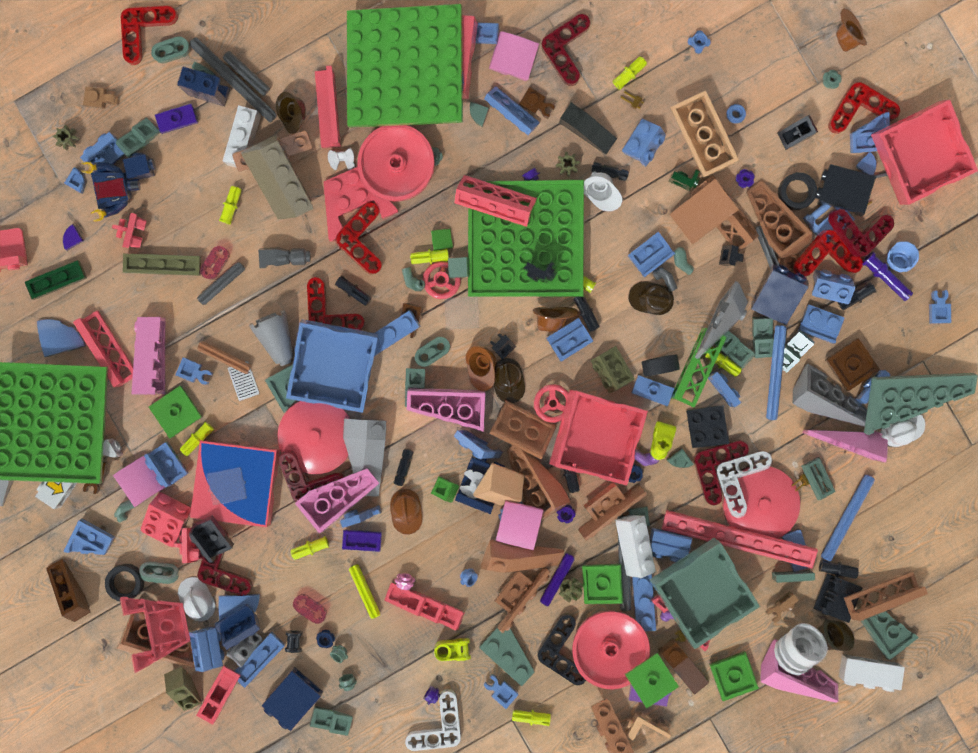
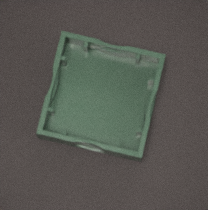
[649,538,760,649]

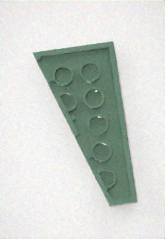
[864,373,978,435]

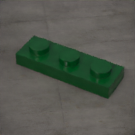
[25,260,87,300]

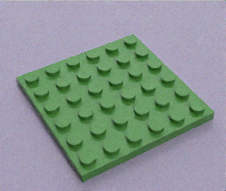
[347,4,463,128]
[468,180,584,297]
[0,362,108,484]

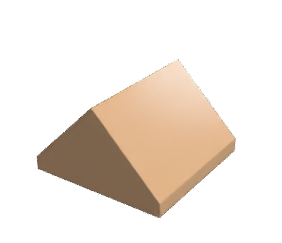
[473,463,524,507]

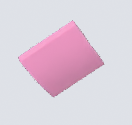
[489,31,539,81]
[113,456,165,507]
[496,500,543,550]

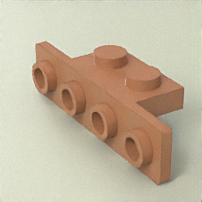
[232,130,312,172]
[578,482,647,541]
[494,567,551,633]
[591,698,634,753]

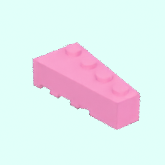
[131,317,165,394]
[407,388,485,432]

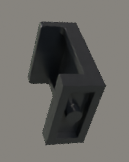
[816,164,876,217]

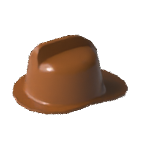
[836,8,867,52]
[533,307,579,332]
[466,346,496,391]
[390,489,422,535]

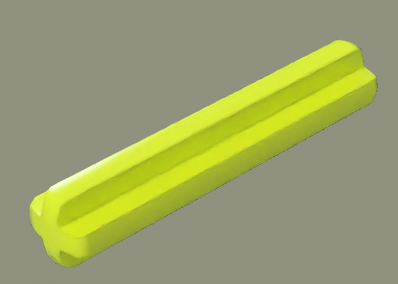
[349,564,380,619]

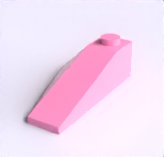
[295,469,380,533]
[761,639,839,703]

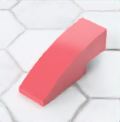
[196,665,241,725]

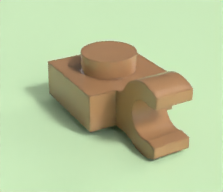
[83,86,119,109]
[765,591,799,623]

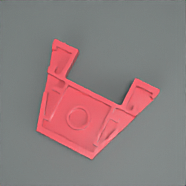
[323,167,399,242]
[120,597,191,673]

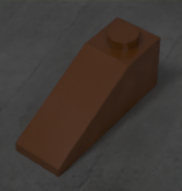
[46,559,91,622]
[658,638,709,695]

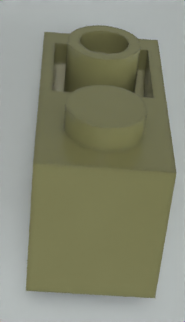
[164,666,202,711]

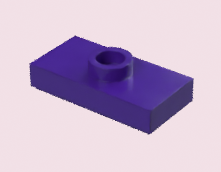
[155,104,198,134]
[342,529,382,552]

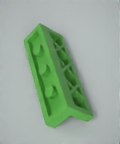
[671,328,727,408]

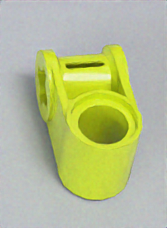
[650,421,676,460]
[434,638,471,661]

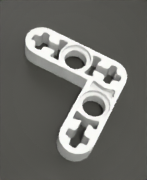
[717,451,772,518]
[405,689,461,751]

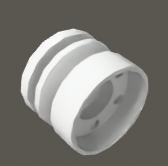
[774,623,828,675]

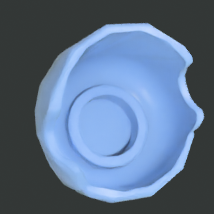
[887,241,919,273]

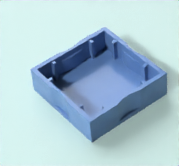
[286,319,378,413]

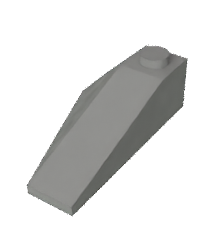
[695,281,748,359]
[792,364,867,426]
[343,419,386,496]

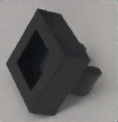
[719,245,744,266]
[490,334,516,360]

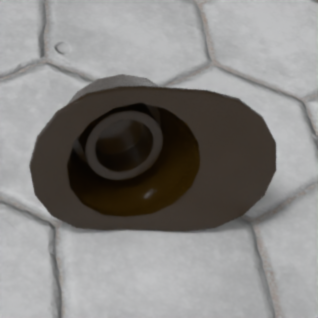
[276,92,306,134]
[628,282,674,315]
[494,358,525,404]
[818,620,854,651]

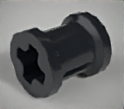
[285,630,303,653]

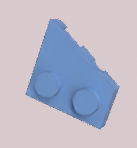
[850,113,890,153]
[454,430,503,459]
[340,506,382,528]
[64,518,115,555]

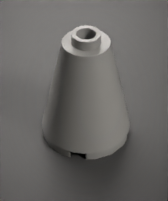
[249,310,294,366]

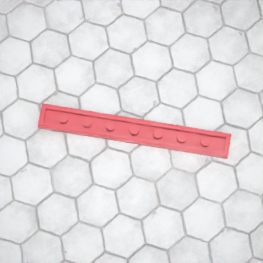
[661,510,818,569]

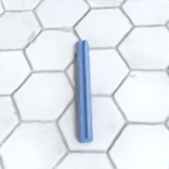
[766,325,786,420]
[821,475,875,561]

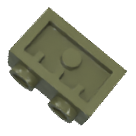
[591,346,635,393]

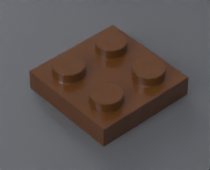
[825,338,880,391]

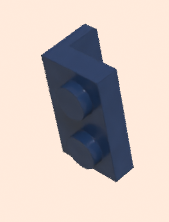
[215,604,260,650]

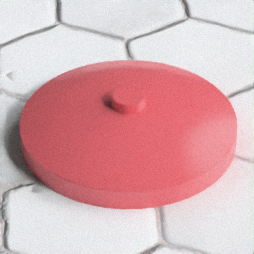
[357,125,435,202]
[277,401,351,474]
[722,466,800,539]
[572,611,650,689]

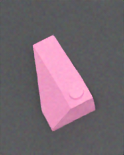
[803,430,888,463]

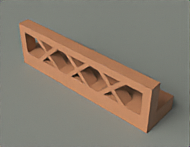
[690,175,759,252]
[844,572,928,621]

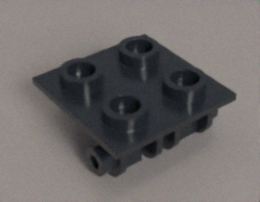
[686,405,730,448]
[813,573,863,623]

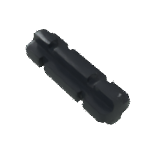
[591,162,629,181]
[394,449,413,486]

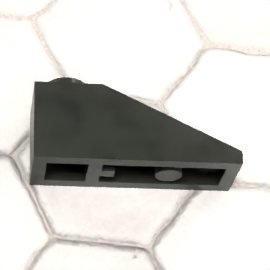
[559,102,617,155]

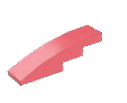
[384,582,465,631]

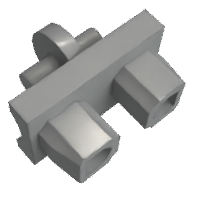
[226,633,262,667]

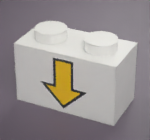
[35,482,77,509]

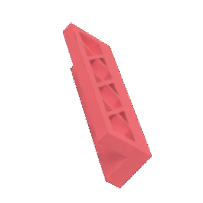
[315,66,341,149]
[454,175,537,227]
[73,311,133,387]

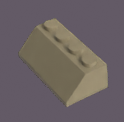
[241,135,314,220]

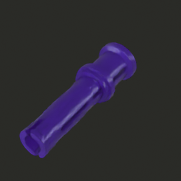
[862,251,913,301]

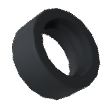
[778,172,817,210]
[641,354,680,376]
[105,564,145,601]

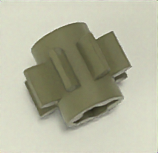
[53,125,80,151]
[556,152,580,177]
[559,577,583,603]

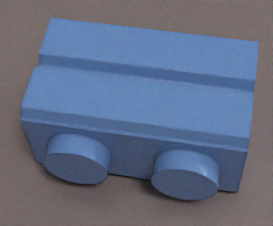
[650,528,692,562]
[189,627,224,672]

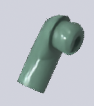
[674,247,694,275]
[402,267,425,291]
[114,500,139,522]

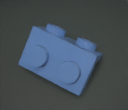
[622,119,666,167]
[80,132,124,165]
[812,269,856,304]
[144,442,189,488]

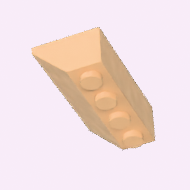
[670,90,739,178]

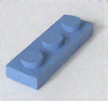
[484,87,540,135]
[374,310,421,356]
[632,574,656,631]
[235,632,286,688]

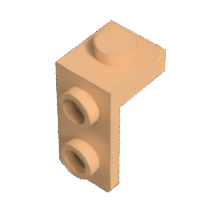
[624,712,671,740]

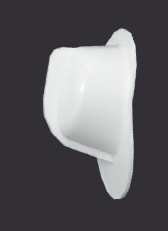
[584,171,622,211]
[881,415,925,447]
[178,577,215,621]

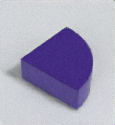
[63,224,84,251]

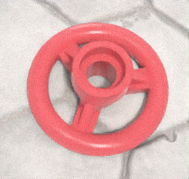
[423,261,461,299]
[534,384,569,423]

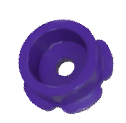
[522,168,540,181]
[736,169,755,188]
[557,505,576,524]
[423,686,440,705]

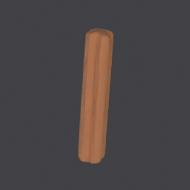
[197,341,251,374]

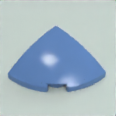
[37,319,86,357]
[219,594,260,620]

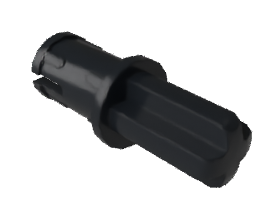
[335,275,371,306]
[838,282,877,310]
[573,296,600,332]
[563,469,580,493]
[819,560,859,579]

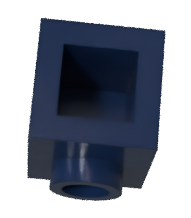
[123,153,156,180]

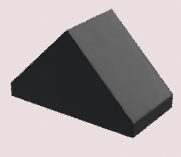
[777,115,818,150]

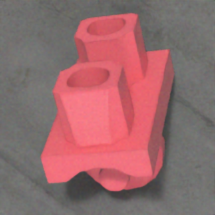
[112,213,146,248]
[174,527,205,563]

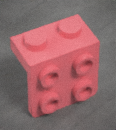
[0,228,28,272]
[141,492,191,547]

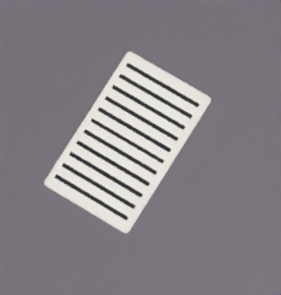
[228,361,259,401]

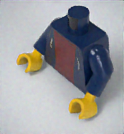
[81,161,141,222]

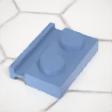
[627,232,675,277]
[798,305,844,344]
[546,318,593,362]
[708,372,741,407]

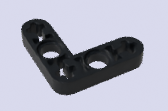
[537,613,586,685]

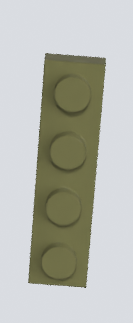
[122,253,201,276]

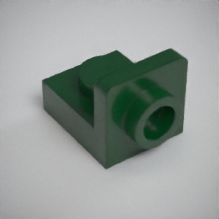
[668,169,701,191]

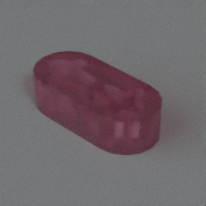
[200,246,230,280]
[293,594,327,624]

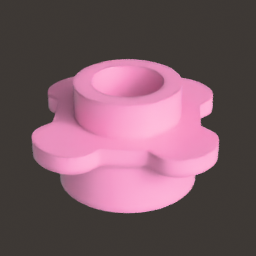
[395,573,415,590]

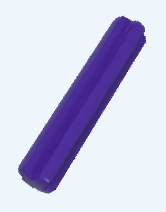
[540,553,575,606]

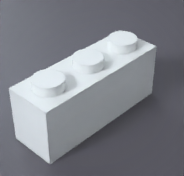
[223,105,261,168]
[615,515,656,578]
[839,654,905,692]

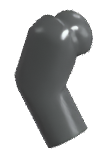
[652,267,678,292]

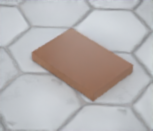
[669,178,740,244]
[489,401,557,459]

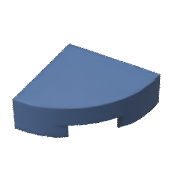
[856,152,876,176]
[64,167,85,194]

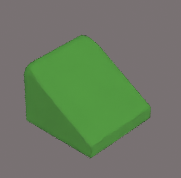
[431,229,453,250]
[431,476,459,503]

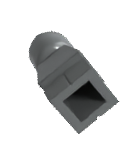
[258,247,311,268]

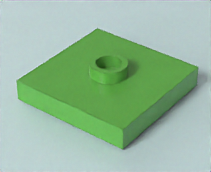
[149,386,202,439]
[582,564,623,604]
[709,651,759,701]
[625,653,679,708]

